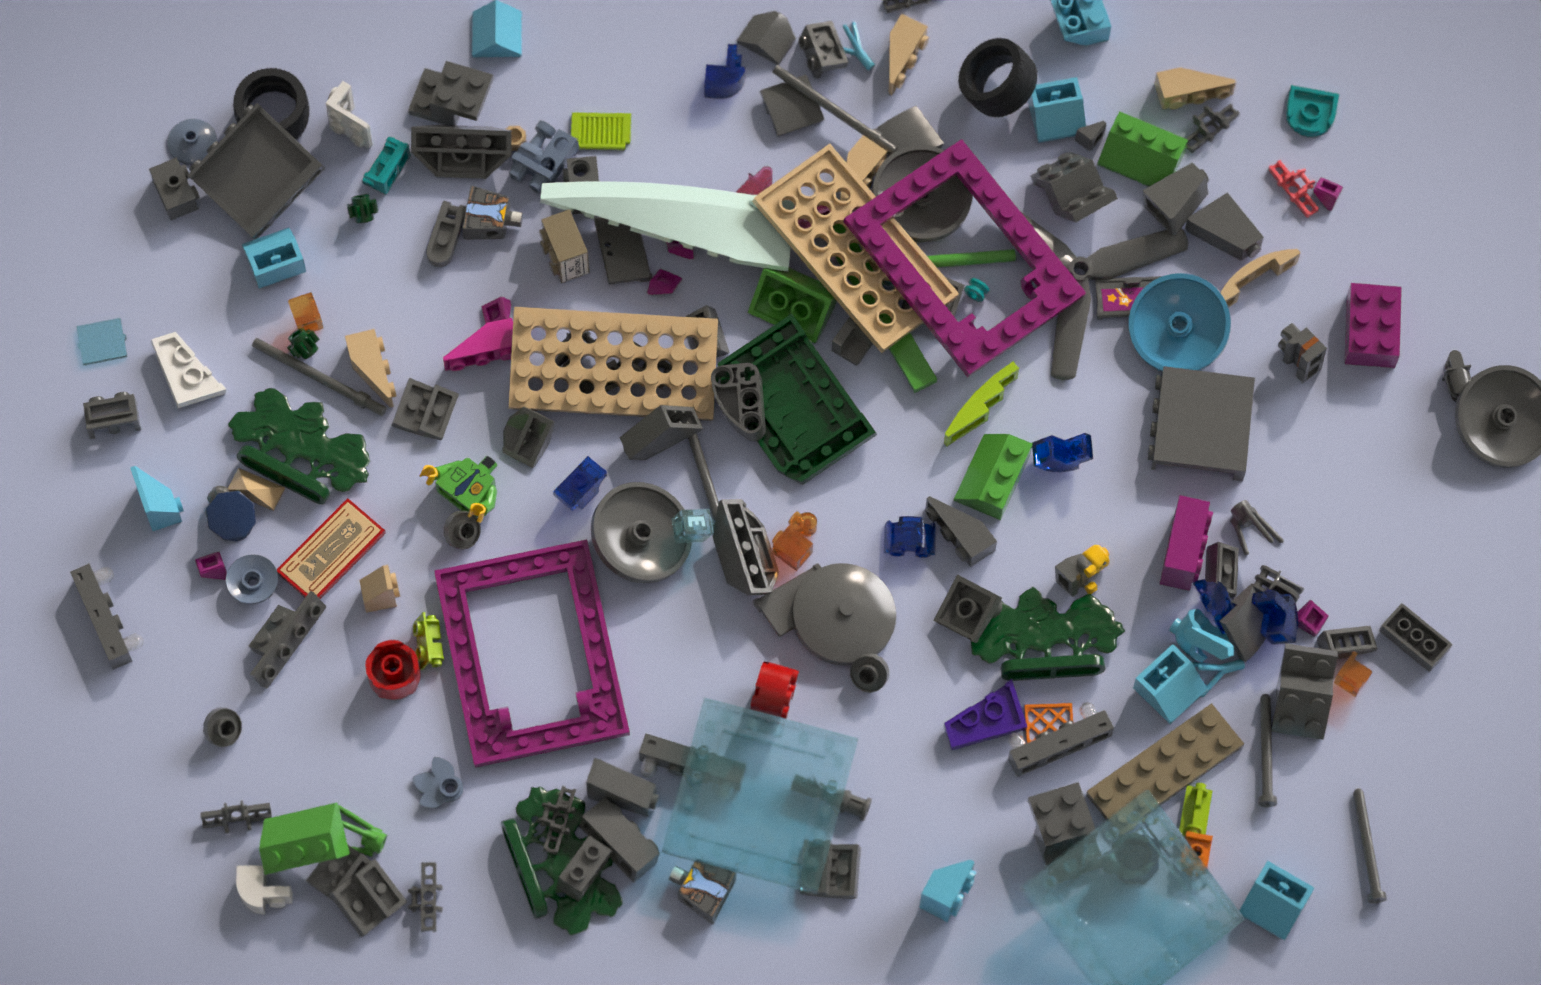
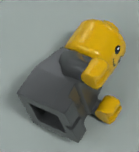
[1055,544,1110,597]

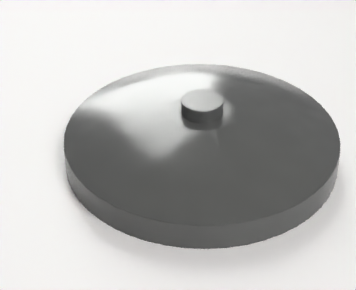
[872,145,973,242]
[1455,365,1541,468]
[591,482,692,583]
[792,563,896,666]

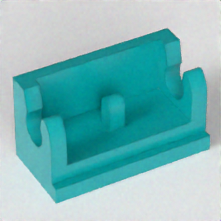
[362,136,411,195]

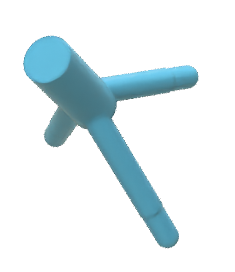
[842,22,875,71]
[1192,659,1245,697]

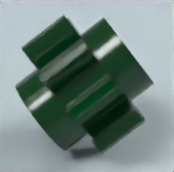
[347,194,378,223]
[287,328,320,359]

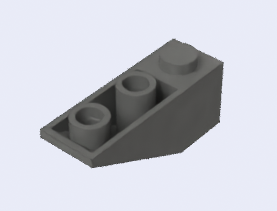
[925,496,997,567]

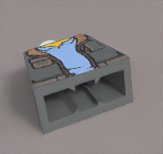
[462,186,523,240]
[669,861,736,924]

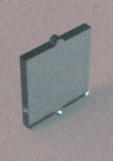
[77,318,128,366]

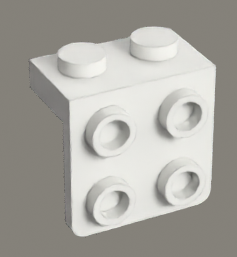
[326,81,373,149]

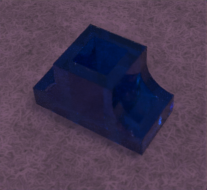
[553,456,607,511]

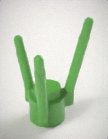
[338,805,387,857]

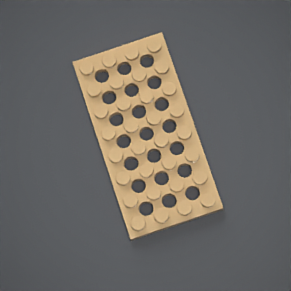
[752,144,959,353]
[508,307,718,421]

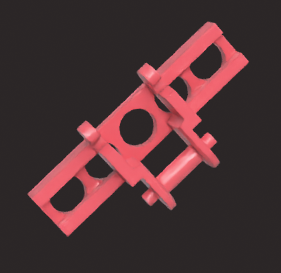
[1268,160,1319,218]

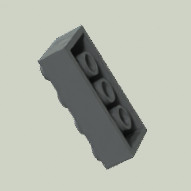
[1379,603,1453,672]

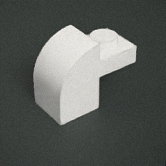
[236,866,293,914]

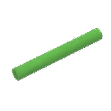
[927,249,1016,268]

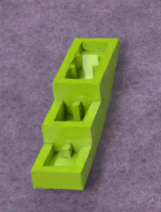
[944,361,1019,447]

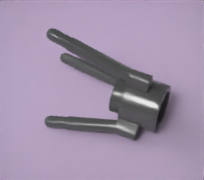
[1230,500,1284,555]

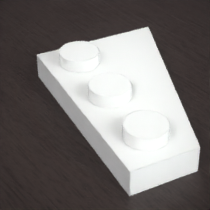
[151,332,226,408]

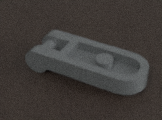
[426,201,467,267]

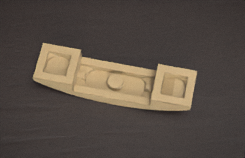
[1220,249,1300,307]

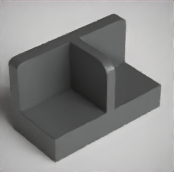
[832,316,873,366]

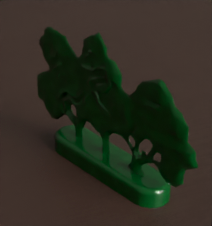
[228,388,370,505]
[971,587,1125,681]
[501,787,623,935]

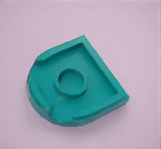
[1286,85,1340,137]

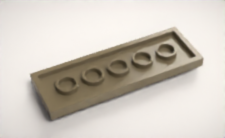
[1086,703,1244,835]

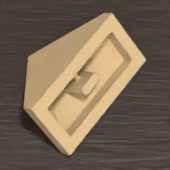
[228,468,285,511]

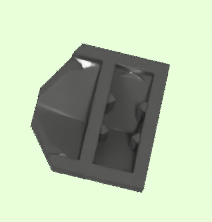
[736,11,796,65]
[502,407,555,468]

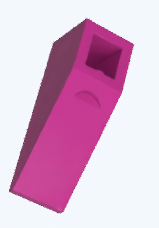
[443,318,513,371]

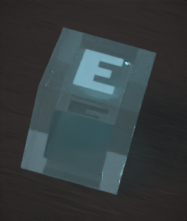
[671,509,714,543]

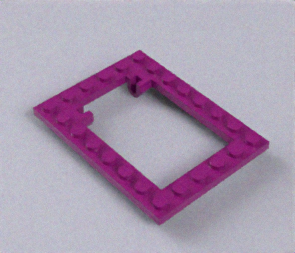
[843,139,1086,378]
[434,539,630,768]

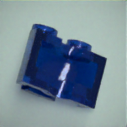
[884,516,936,558]
[1192,579,1234,635]

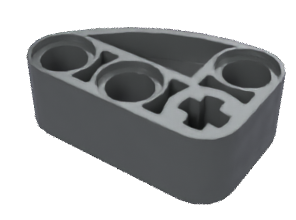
[711,363,766,441]

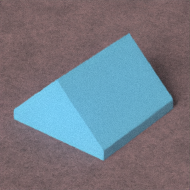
[472,0,522,58]

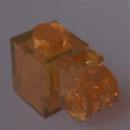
[772,511,817,571]

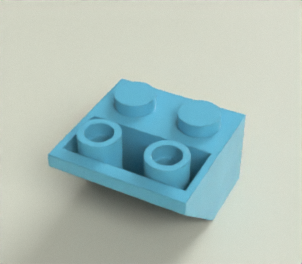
[1050,0,1112,46]
[1027,77,1086,143]
[242,227,306,289]
[1133,644,1208,724]
[919,860,977,922]
[1238,861,1314,941]

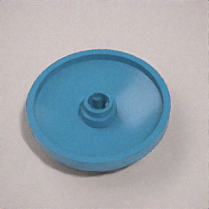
[1129,273,1231,372]

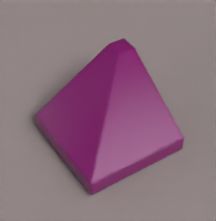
[1313,177,1343,211]
[666,240,694,259]
[647,269,682,295]
[481,296,511,324]
[195,551,227,580]
[1289,600,1329,637]

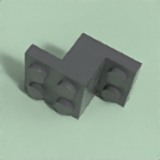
[408,61,494,125]
[1030,152,1118,222]
[1271,643,1338,740]
[1027,782,1101,883]

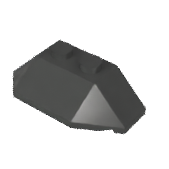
[411,125,512,179]
[712,499,779,595]

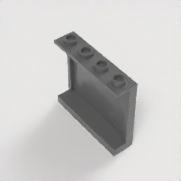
[187,103,325,239]
[1147,366,1255,481]

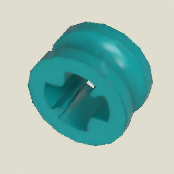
[964,278,990,302]

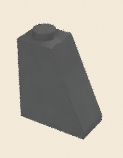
[1142,163,1209,236]
[1185,192,1264,261]
[619,405,703,460]
[586,758,660,817]

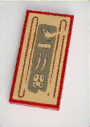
[276,498,386,599]

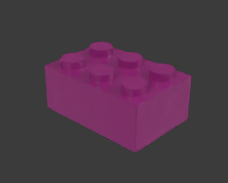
[1344,283,1402,368]
[1159,495,1213,591]

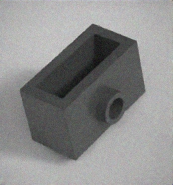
[149,157,200,220]

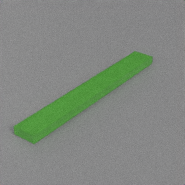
[833,224,937,393]

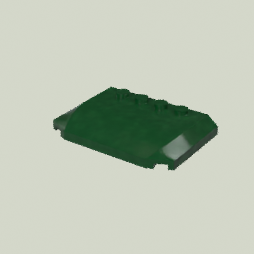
[718,314,877,485]

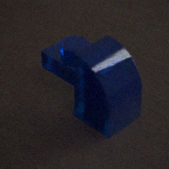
[704,44,746,99]
[1032,433,1093,472]
[1252,590,1298,645]

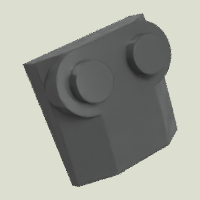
[933,574,1002,643]

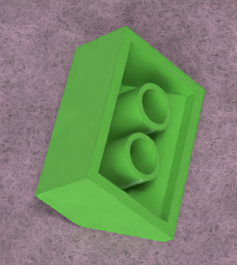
[1097,111,1188,187]
[747,268,837,343]
[953,434,1033,520]
[259,802,350,875]

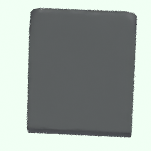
[1075,121,1106,151]

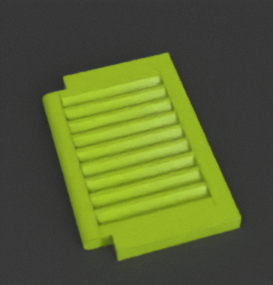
[571,112,631,150]

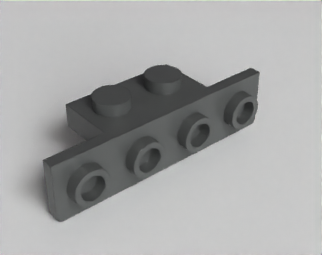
[248,591,326,689]

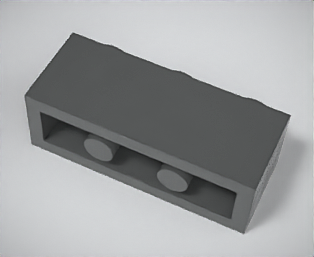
[579,797,660,883]

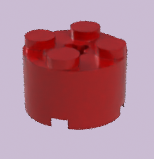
[365,640,420,700]
[750,661,799,721]

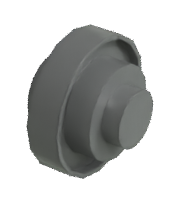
[444,511,481,549]
[850,653,889,693]
[203,707,242,747]

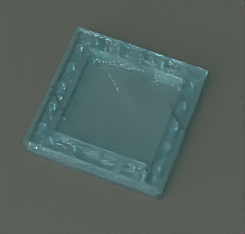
[662,697,859,894]
[1019,790,1245,985]

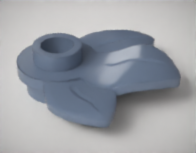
[412,757,464,808]

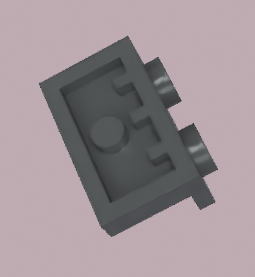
[799,21,849,79]

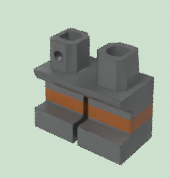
[1278,323,1327,383]

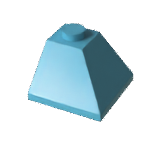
[130,466,184,531]

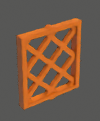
[1024,703,1073,743]

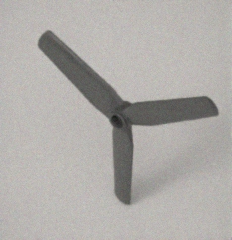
[1021,212,1188,380]

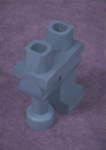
[509,120,580,194]

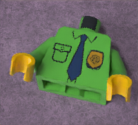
[419,456,498,523]

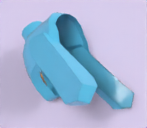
[1169,609,1235,663]

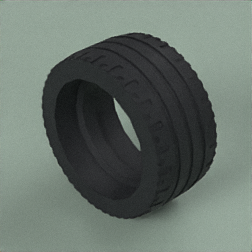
[958,38,1038,118]
[233,68,310,140]

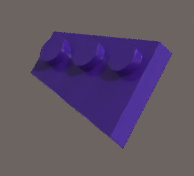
[944,679,1027,750]

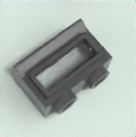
[83,392,141,439]

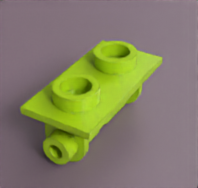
[412,612,444,670]
[1178,783,1213,837]

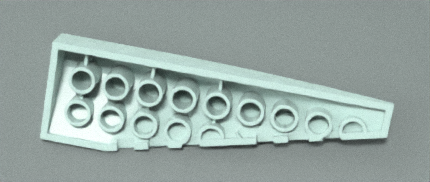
[540,182,794,271]

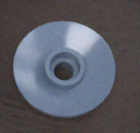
[167,119,217,165]
[226,554,278,604]

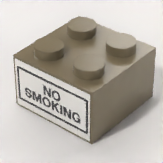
[539,209,589,283]

